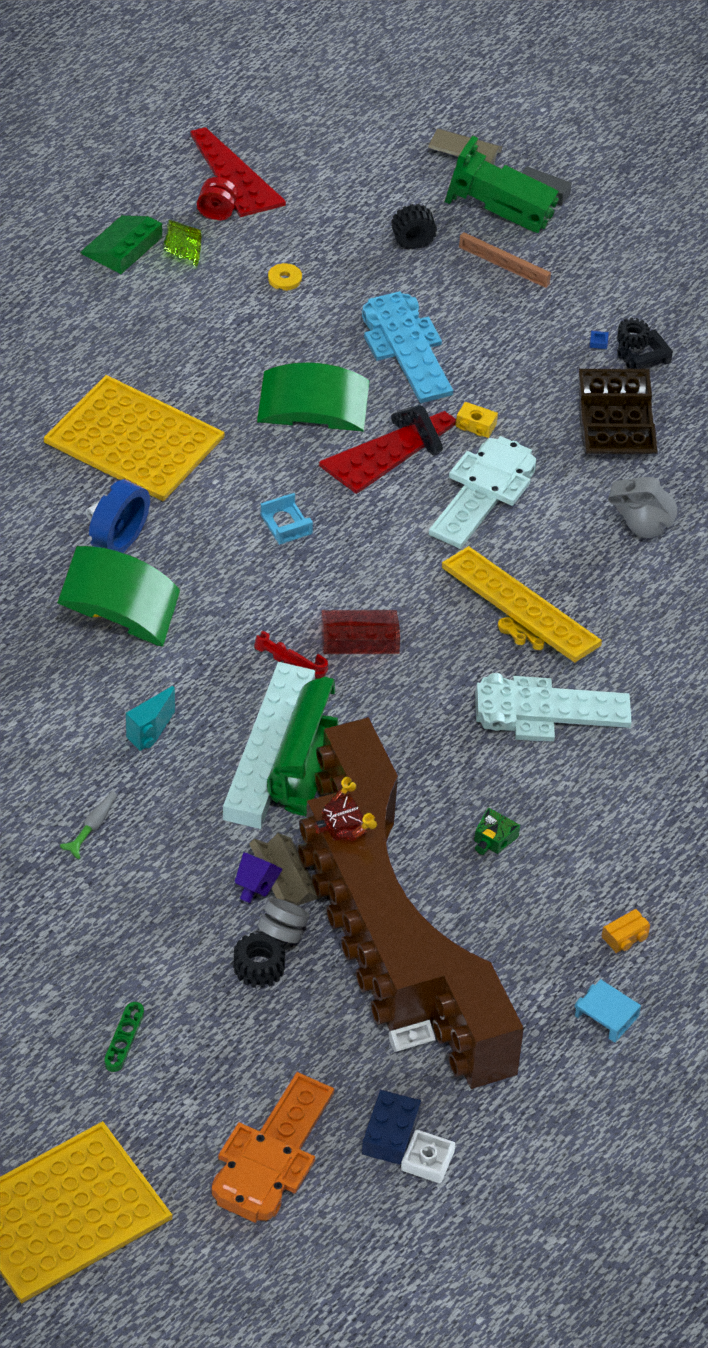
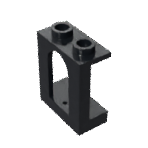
[617,329,673,369]

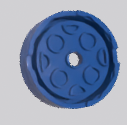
[89,479,150,553]

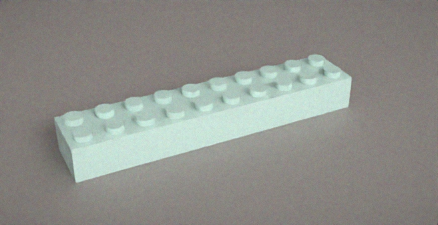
[223,662,315,829]

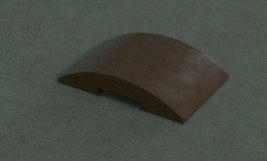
[579,368,658,454]

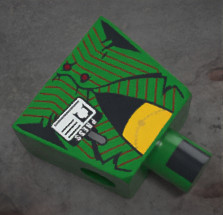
[474,808,520,855]

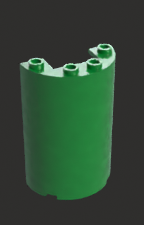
[267,677,339,817]

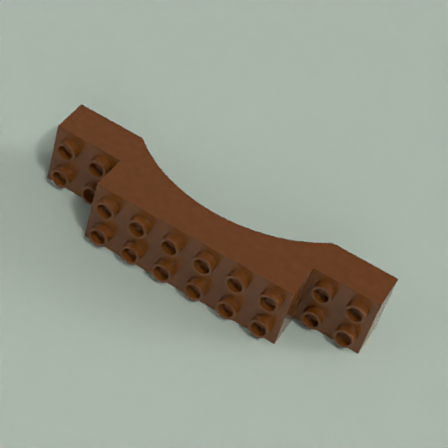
[298,717,524,1089]

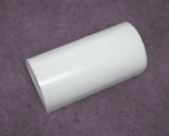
[389,1020,436,1052]

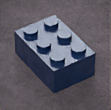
[362,1089,421,1165]

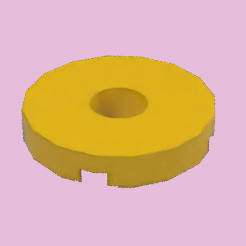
[268,263,302,291]

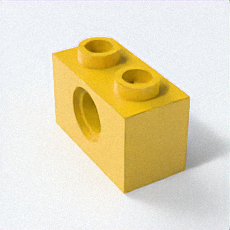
[456,402,498,438]

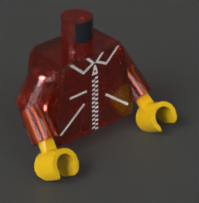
[314,777,377,841]

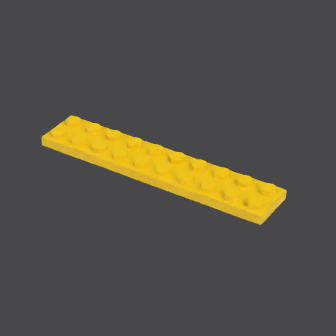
[442,546,602,663]

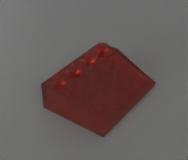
[321,610,400,654]

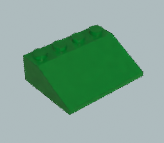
[80,215,162,274]

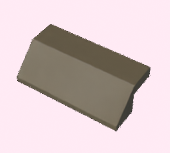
[428,129,503,165]
[249,833,320,906]

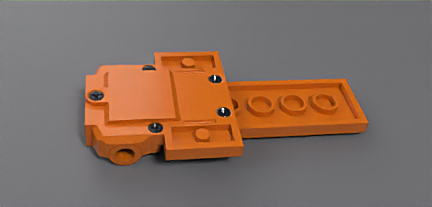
[212,1072,335,1223]

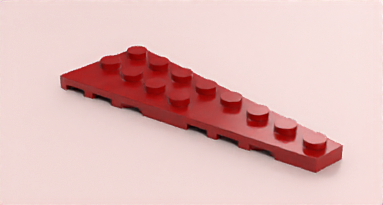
[190,127,286,217]

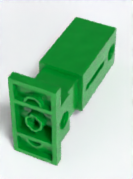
[444,135,559,233]

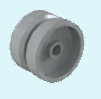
[258,898,309,943]

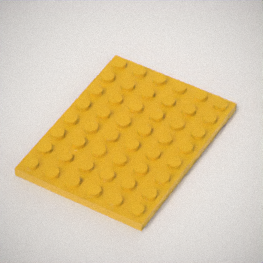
[44,375,225,502]
[0,1121,172,1304]

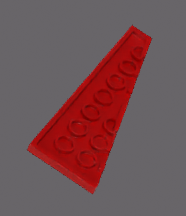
[319,411,456,494]

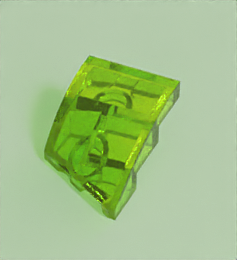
[163,220,201,266]

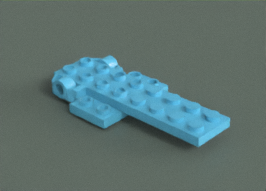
[362,291,453,403]

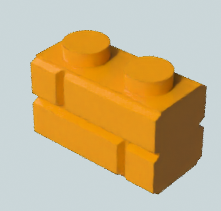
[601,909,650,953]

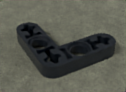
[391,405,443,456]

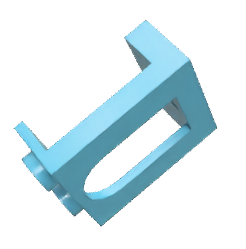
[260,493,313,545]

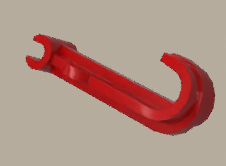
[254,631,328,679]

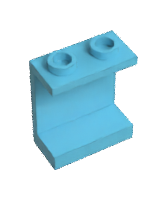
[575,979,641,1043]

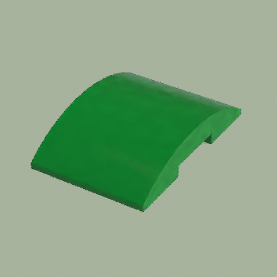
[257,362,370,432]
[57,546,180,647]

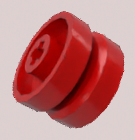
[196,177,238,221]

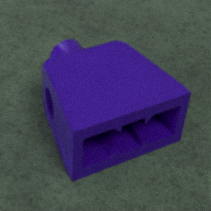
[235,852,282,903]

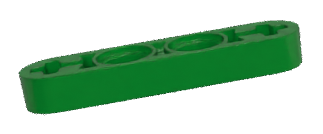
[104,1002,144,1072]

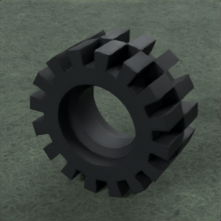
[617,318,650,350]

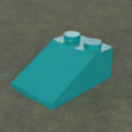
[126,686,175,751]

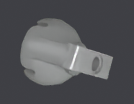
[608,477,677,538]

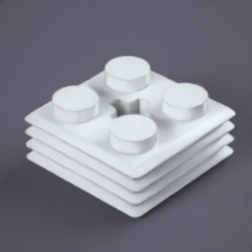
[401,1130,455,1183]

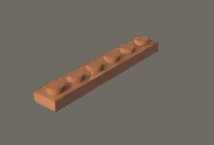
[459,232,551,288]

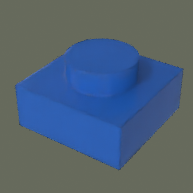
[590,331,609,349]

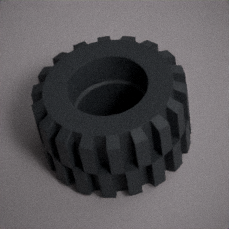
[391,204,437,249]
[233,932,285,988]

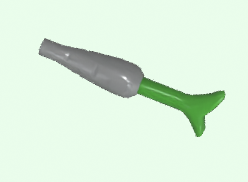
[60,791,117,859]

